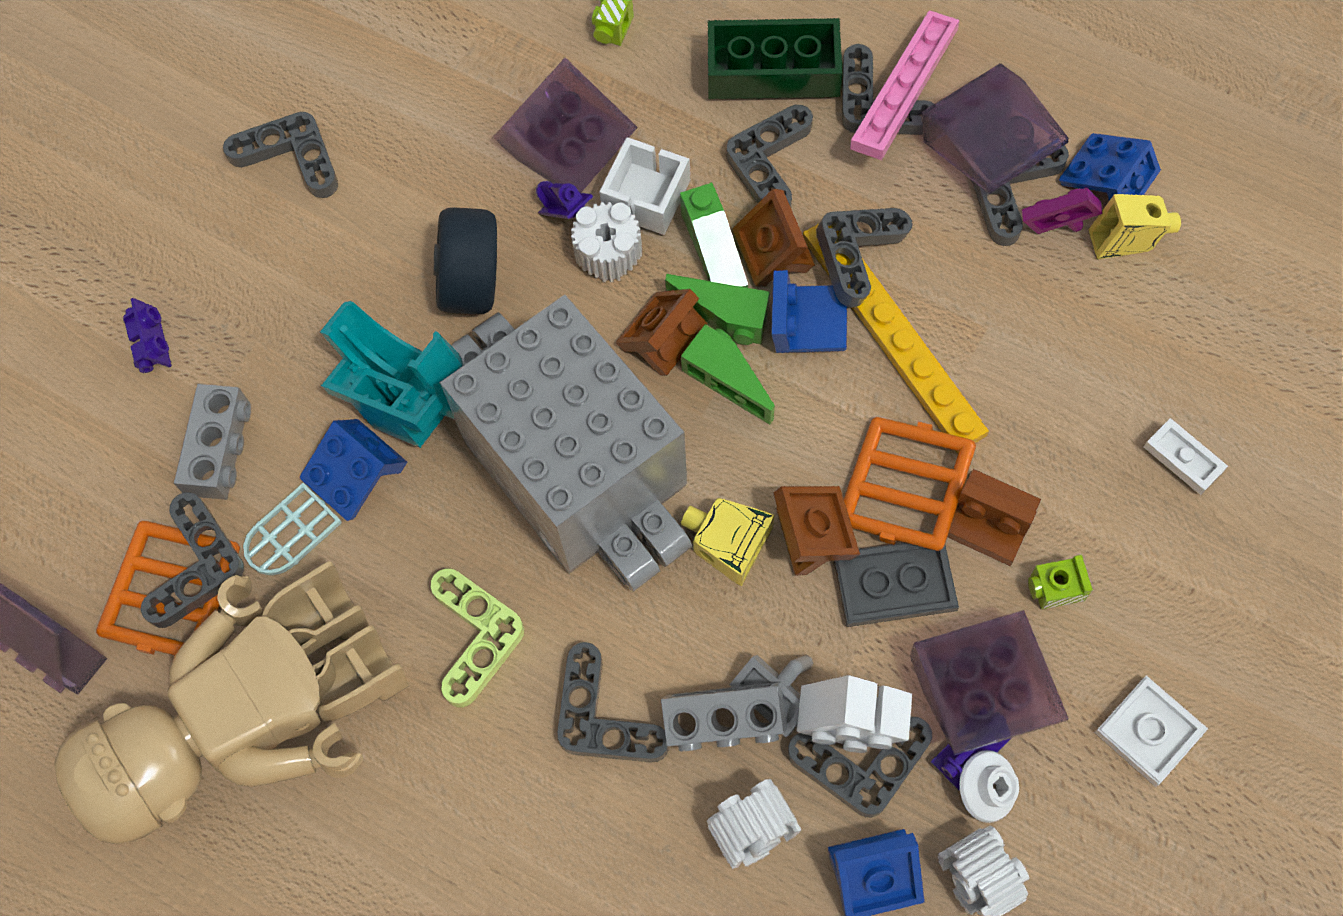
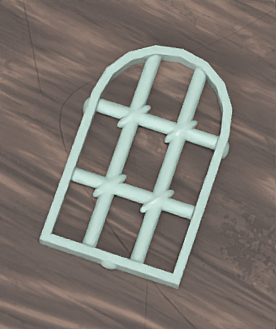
[243,483,342,576]

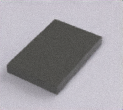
[834,543,959,627]

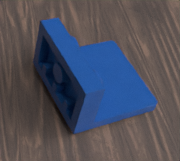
[1059,133,1161,201]
[772,270,847,353]
[300,419,408,521]

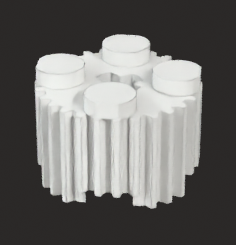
[571,202,642,282]
[706,779,801,869]
[938,825,1029,916]

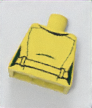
[1088,194,1181,259]
[681,498,775,586]

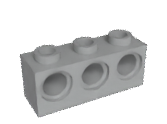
[174,384,251,500]
[661,682,787,751]

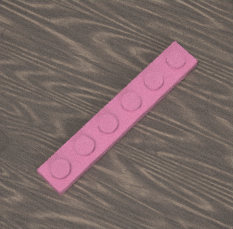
[850,10,959,160]

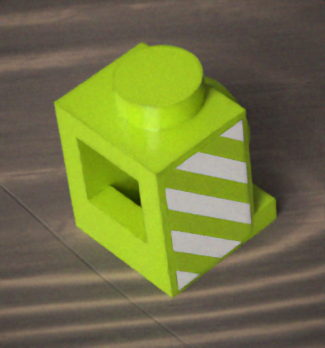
[592,0,634,46]
[1028,555,1093,610]

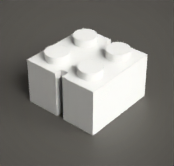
[599,137,690,235]
[797,675,912,753]

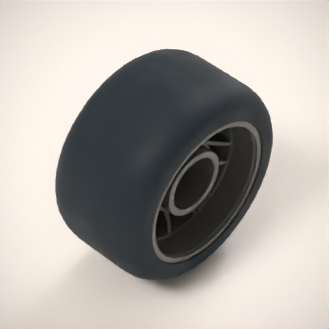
[434,207,497,314]

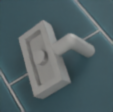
[730,655,813,737]

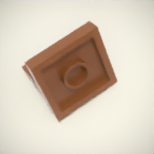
[732,189,815,287]
[615,289,708,376]
[947,469,1041,566]
[773,486,860,576]

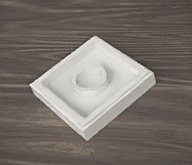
[1094,675,1208,787]

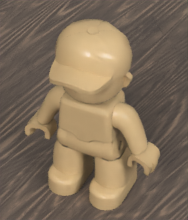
[54,561,408,845]

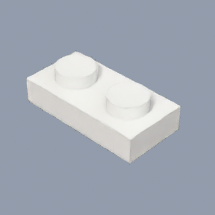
[1144,418,1228,495]

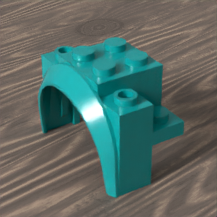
[320,301,464,448]

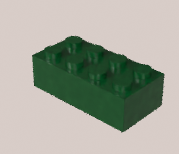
[708,18,842,99]

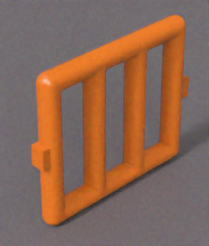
[844,417,976,551]
[96,521,240,656]

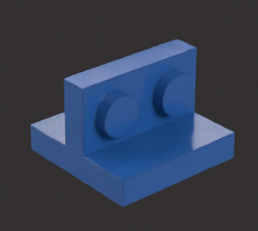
[828,829,925,916]

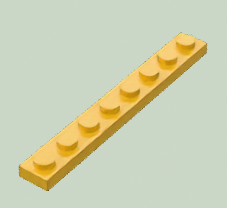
[803,224,989,454]

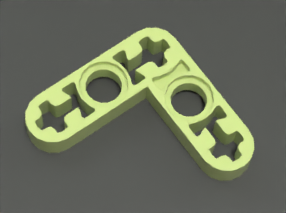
[430,569,524,707]

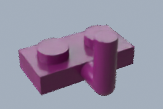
[1022,188,1103,234]

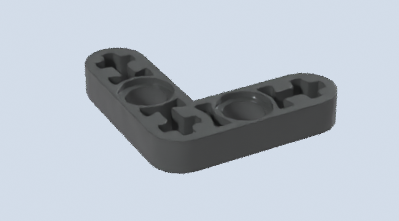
[842,44,940,135]
[727,105,813,207]
[223,112,338,198]
[971,141,1069,246]
[816,208,913,307]
[141,492,244,628]
[557,642,669,763]
[788,717,932,818]

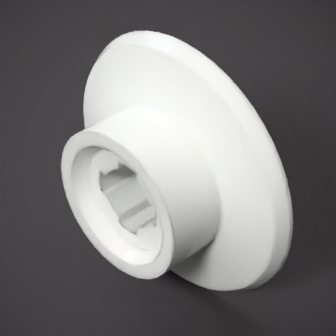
[960,750,1019,823]

